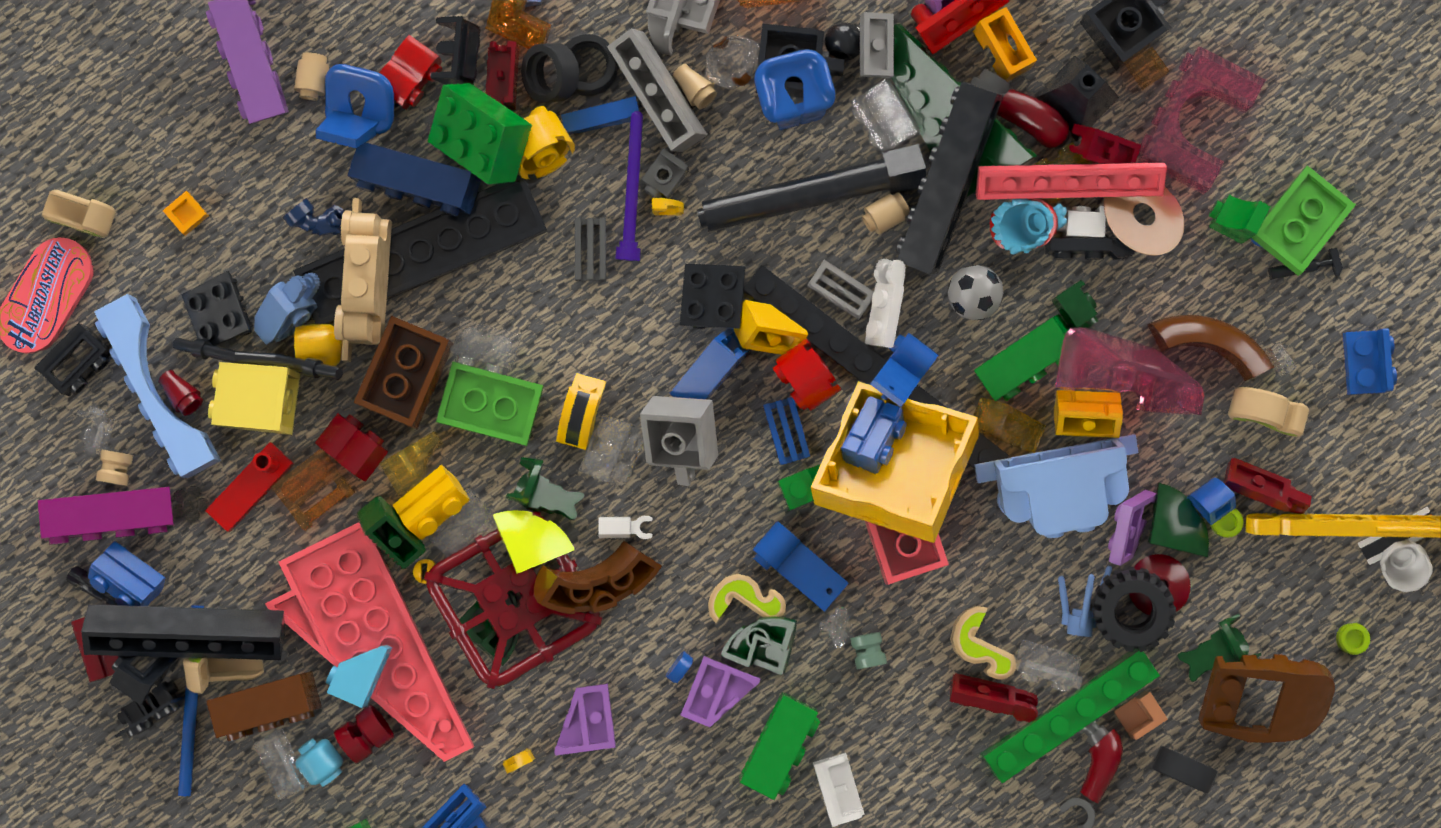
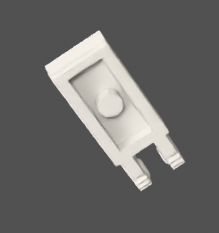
[865,259,906,348]

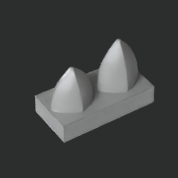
[860,12,894,78]

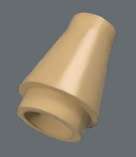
[673,64,717,109]

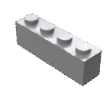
[607,28,707,152]

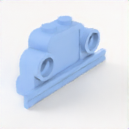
[974,434,1138,538]

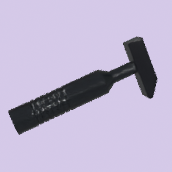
[1268,248,1343,280]

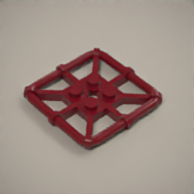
[424,511,603,689]

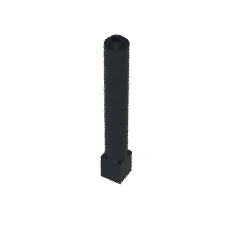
[697,144,927,232]

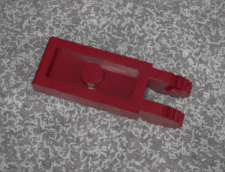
[949,673,1038,723]

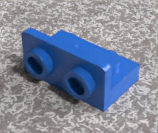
[1343,328,1397,395]

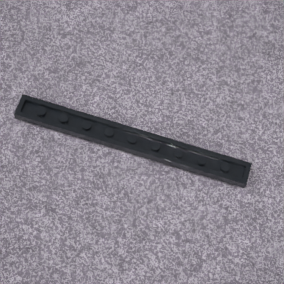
[744,265,1009,469]

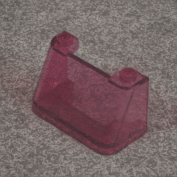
[1055,328,1204,415]

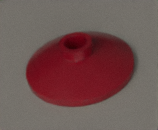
[1129,554,1191,615]

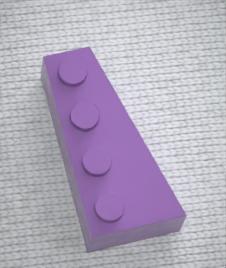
[206,0,289,124]

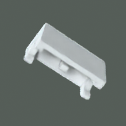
[813,753,864,827]

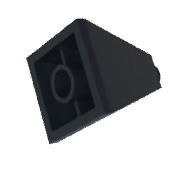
[1035,55,1119,142]

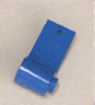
[870,333,939,407]
[752,521,849,612]

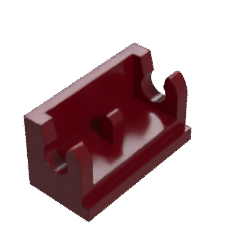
[485,41,519,110]
[1069,124,1141,164]

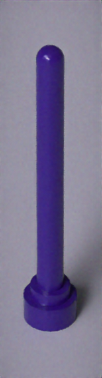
[615,111,643,261]

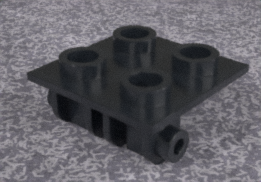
[680,264,746,329]
[181,271,253,346]
[114,680,185,738]

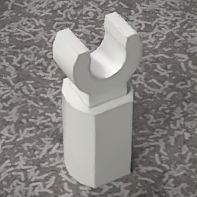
[599,516,653,539]

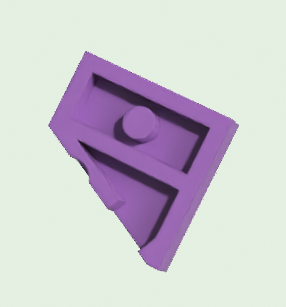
[1108,490,1157,566]
[680,656,760,727]
[554,684,616,756]

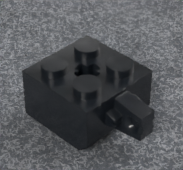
[1080,0,1172,71]
[755,23,845,98]

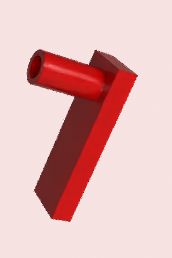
[911,0,1010,55]
[205,442,295,532]

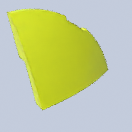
[493,510,575,574]

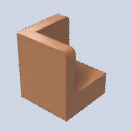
[1114,691,1168,740]

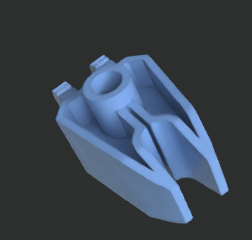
[254,273,320,345]

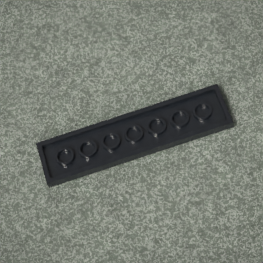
[293,175,548,324]

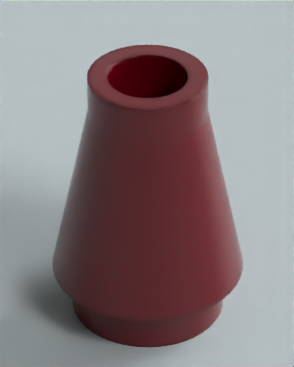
[158,370,203,416]

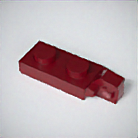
[1224,458,1312,514]

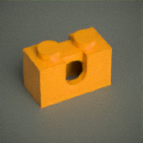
[973,7,1037,82]

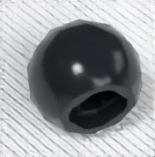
[825,22,860,60]

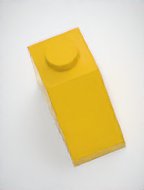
[733,300,808,355]

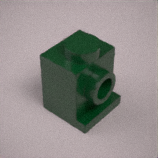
[1051,280,1098,331]

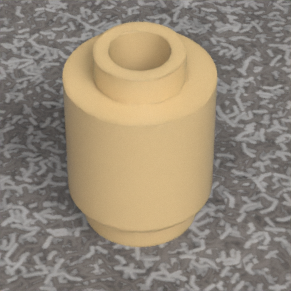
[294,52,329,101]
[862,192,910,235]

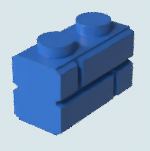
[841,396,907,474]
[88,541,166,606]

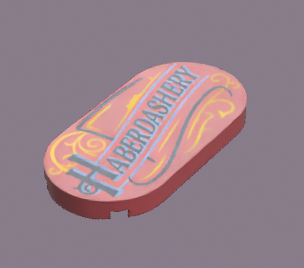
[0,237,93,354]

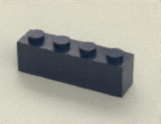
[347,142,481,216]

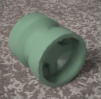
[850,632,887,669]

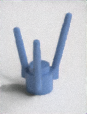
[1058,566,1112,637]

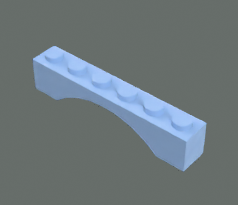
[94,294,221,478]

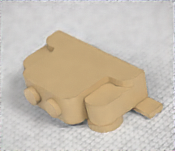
[334,198,392,362]

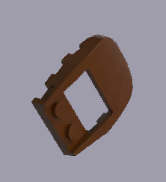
[1198,654,1335,743]

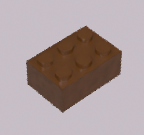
[354,316,454,430]
[206,671,322,741]

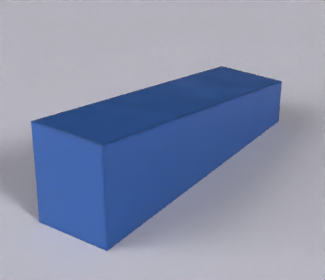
[561,96,639,135]

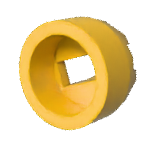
[413,559,436,584]

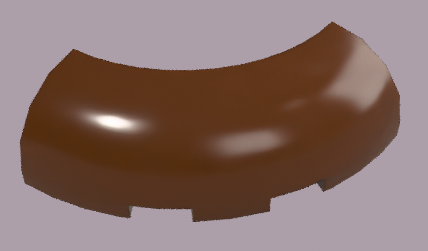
[1147,315,1274,381]
[534,541,662,614]

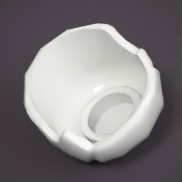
[1380,540,1433,592]

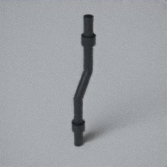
[173,338,343,380]

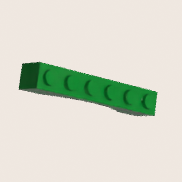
[980,648,1160,784]

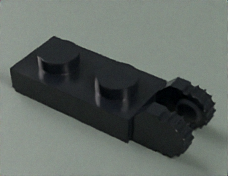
[1045,238,1136,260]

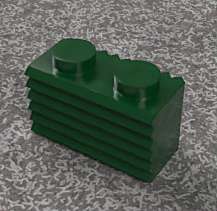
[357,496,426,569]

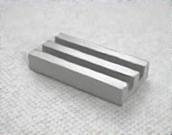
[807,260,874,320]

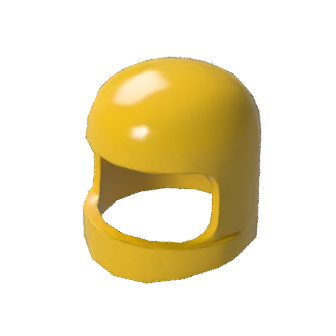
[294,324,343,372]

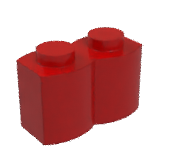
[379,35,442,110]

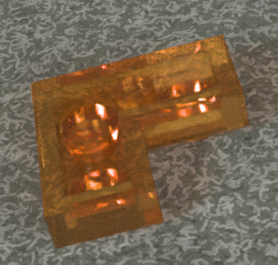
[485,0,552,49]

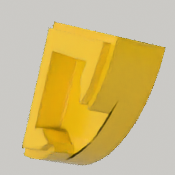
[652,198,684,216]
[502,748,535,774]

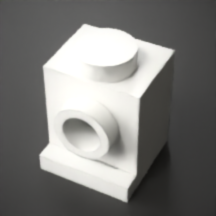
[1058,206,1106,238]

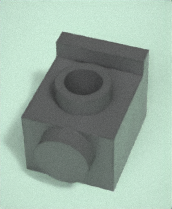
[642,148,689,199]

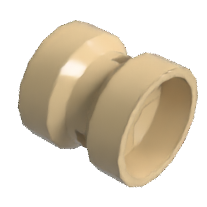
[96,450,134,486]

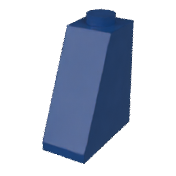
[669,328,751,400]

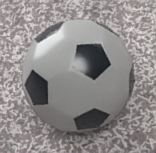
[948,265,1003,320]

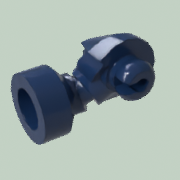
[282,198,345,236]

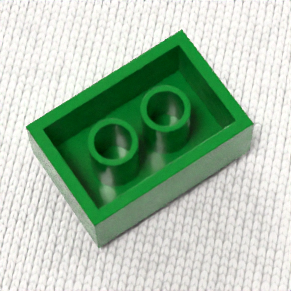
[427,83,532,184]
[739,692,820,801]

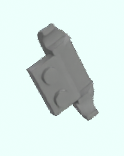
[646,0,720,56]

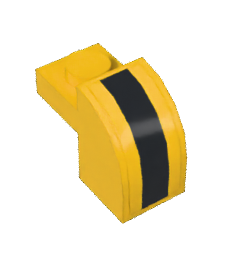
[556,373,606,450]

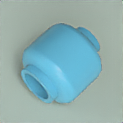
[295,738,343,787]

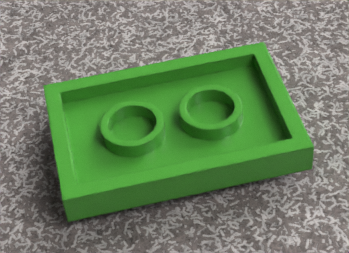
[1252,165,1356,276]
[436,362,544,446]

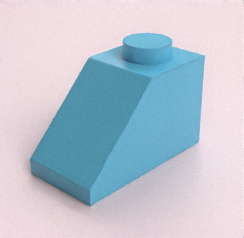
[326,645,393,708]

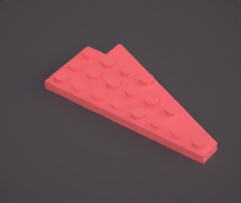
[265,522,475,762]

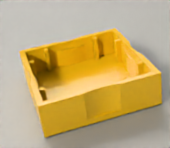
[811,381,979,543]

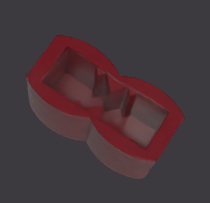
[315,413,388,482]

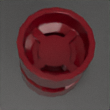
[333,704,394,764]

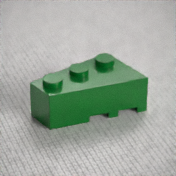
[974,314,1080,402]

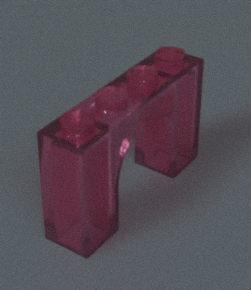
[1138,46,1265,194]

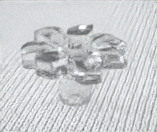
[820,607,853,648]

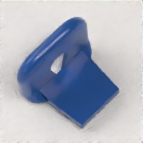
[754,49,836,130]
[316,64,394,148]

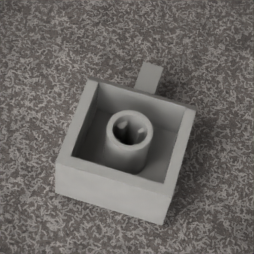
[640,396,719,486]

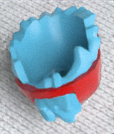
[990,198,1067,255]

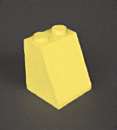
[208,362,300,435]

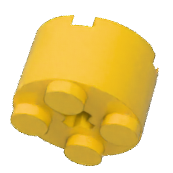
[518,106,575,179]

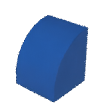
[1187,477,1236,525]

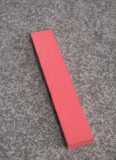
[976,163,1167,200]

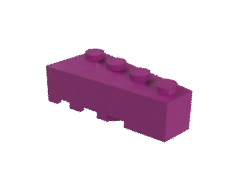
[37,487,174,545]

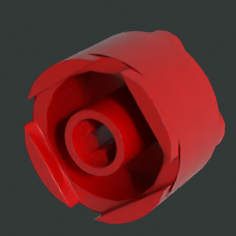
[773,338,842,411]

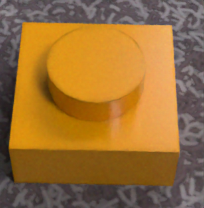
[163,191,209,236]

